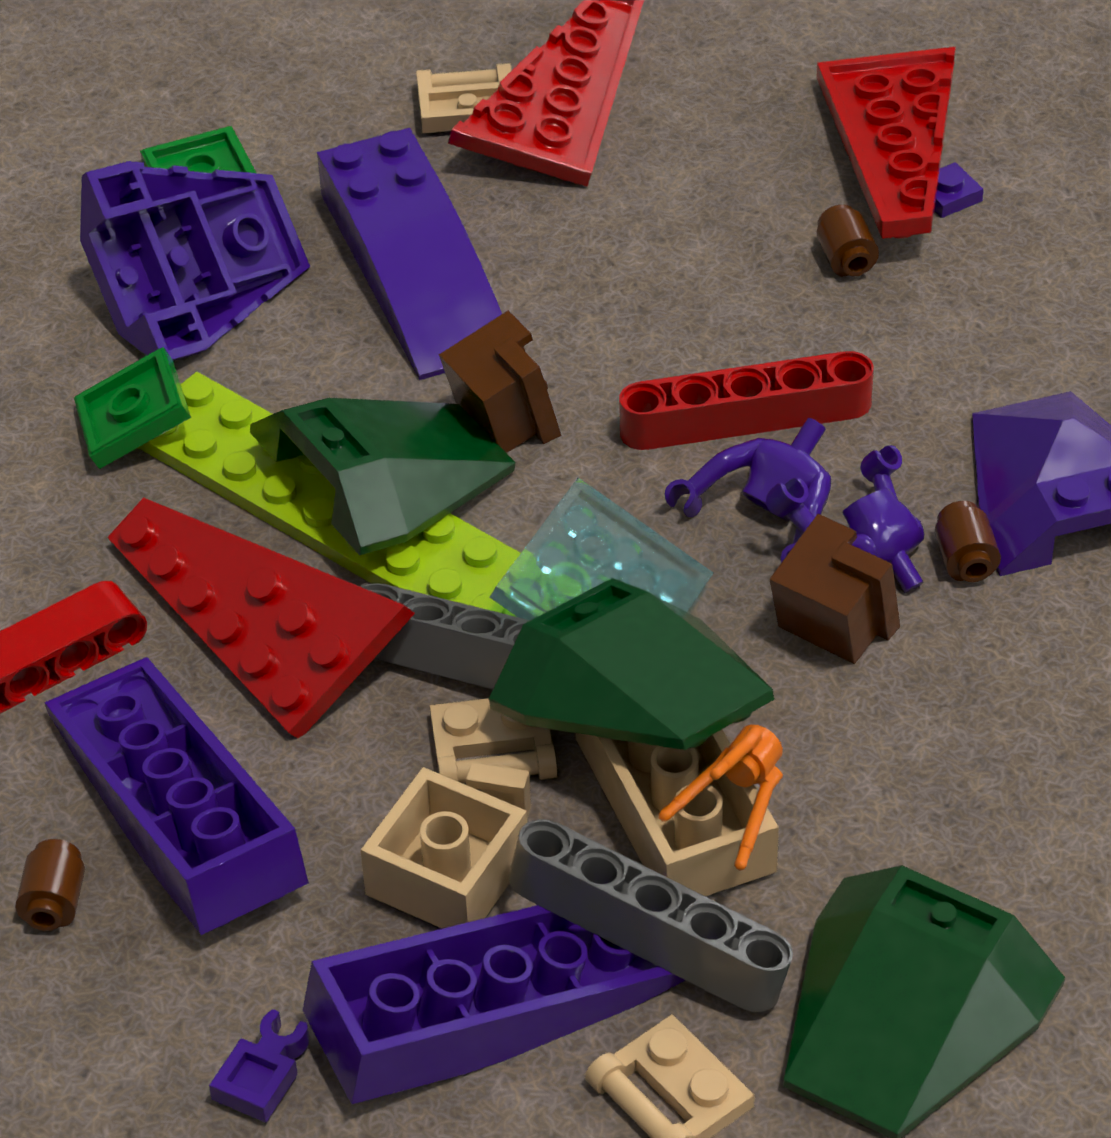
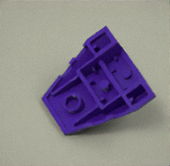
[80,161,310,361]
[972,391,1111,576]

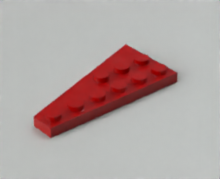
[448,0,644,187]
[817,46,956,239]
[107,497,415,738]

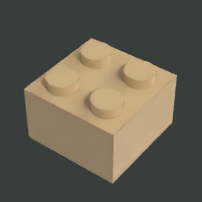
[361,767,528,929]

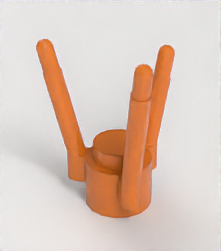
[659,724,783,871]

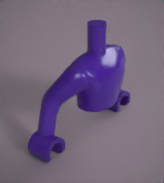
[664,418,831,563]
[766,445,925,593]

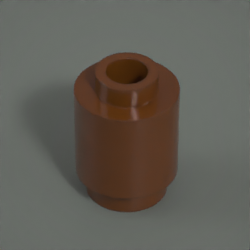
[816,204,879,277]
[935,501,1001,582]
[15,839,85,931]

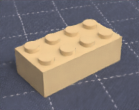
[576,730,779,896]

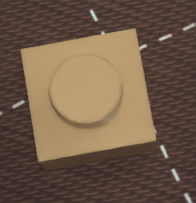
[466,762,531,818]

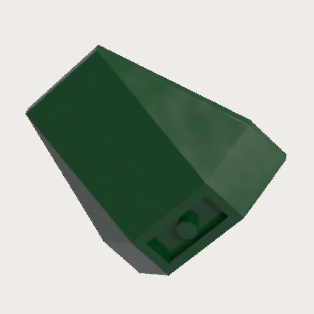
[250,398,516,556]
[489,578,775,750]
[783,865,1065,1138]

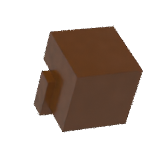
[439,310,561,453]
[769,514,900,664]

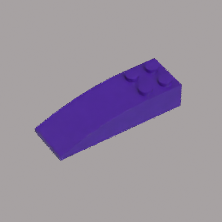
[317,128,502,380]
[44,657,309,935]
[302,905,686,1104]

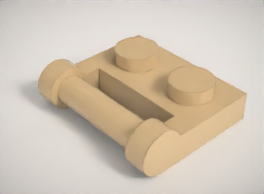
[416,63,512,133]
[430,698,557,784]
[585,1014,754,1138]

